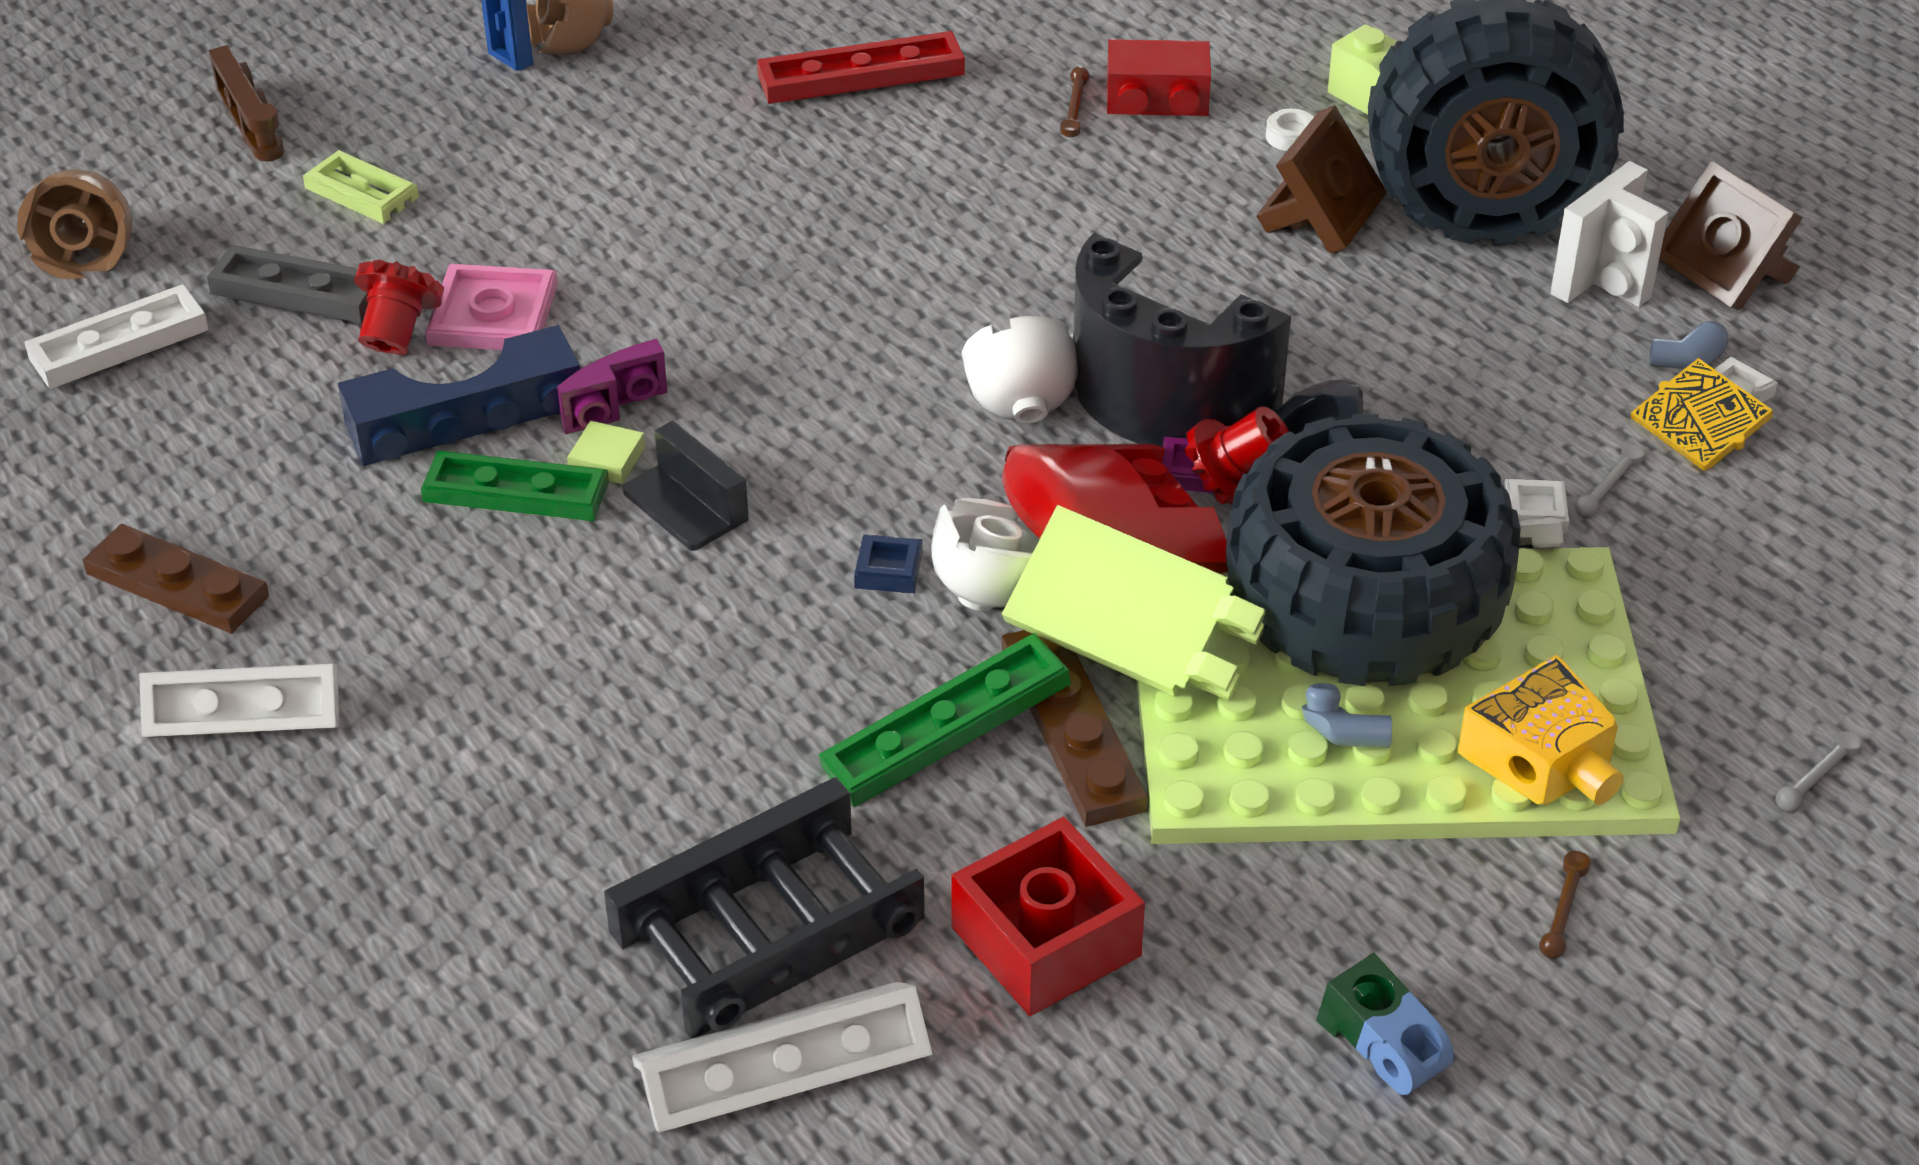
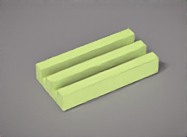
[303,150,419,224]

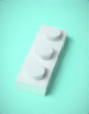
[25,284,208,389]
[139,664,339,737]

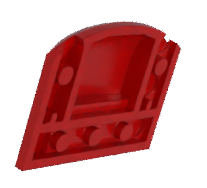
[1002,444,1228,573]

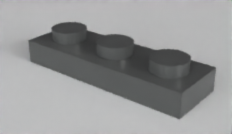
[207,245,368,323]

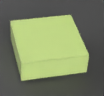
[567,421,645,484]

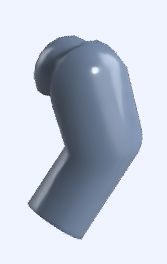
[1650,321,1729,369]
[1302,683,1392,748]

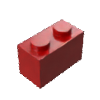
[1107,39,1211,116]

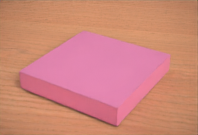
[425,264,558,350]

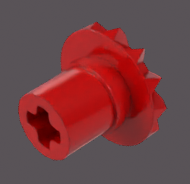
[354,259,444,355]
[1185,407,1289,505]

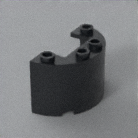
[1073,232,1291,447]

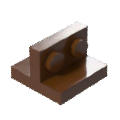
[1256,105,1387,253]
[1659,160,1803,310]

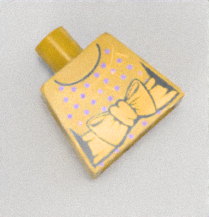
[1458,655,1624,805]

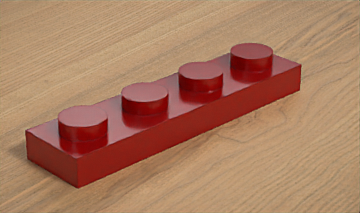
[757,31,965,104]

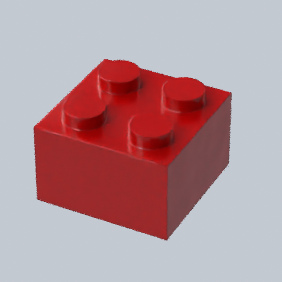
[951,816,1145,1017]

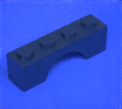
[337,325,581,466]

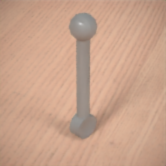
[1575,444,1645,518]
[1775,731,1862,812]

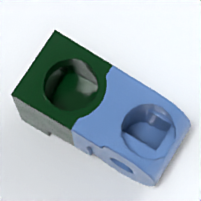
[1316,952,1454,1095]

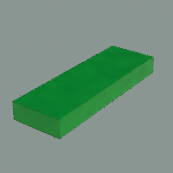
[421,451,609,521]

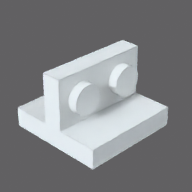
[1550,161,1669,307]

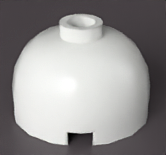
[962,316,1078,424]
[931,498,1040,611]

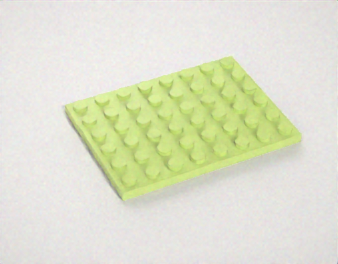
[1136,547,1680,844]

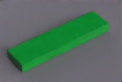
[818,632,1071,808]

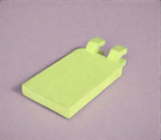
[1002,505,1266,701]

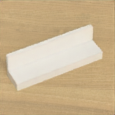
[632,982,933,1133]

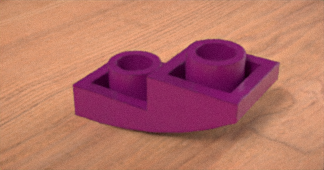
[557,338,668,435]

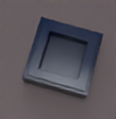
[854,534,923,594]

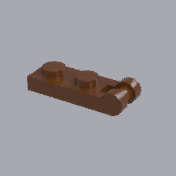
[208,45,285,162]

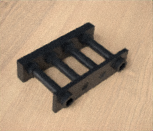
[604,777,925,1039]

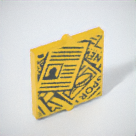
[1630,358,1773,471]

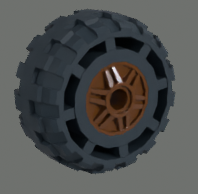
[1368,0,1624,246]
[1226,414,1521,686]

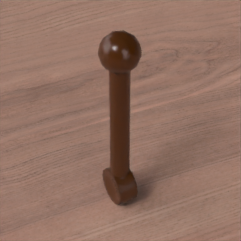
[1060,66,1090,137]
[1539,851,1591,959]

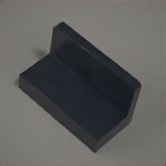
[623,420,749,551]

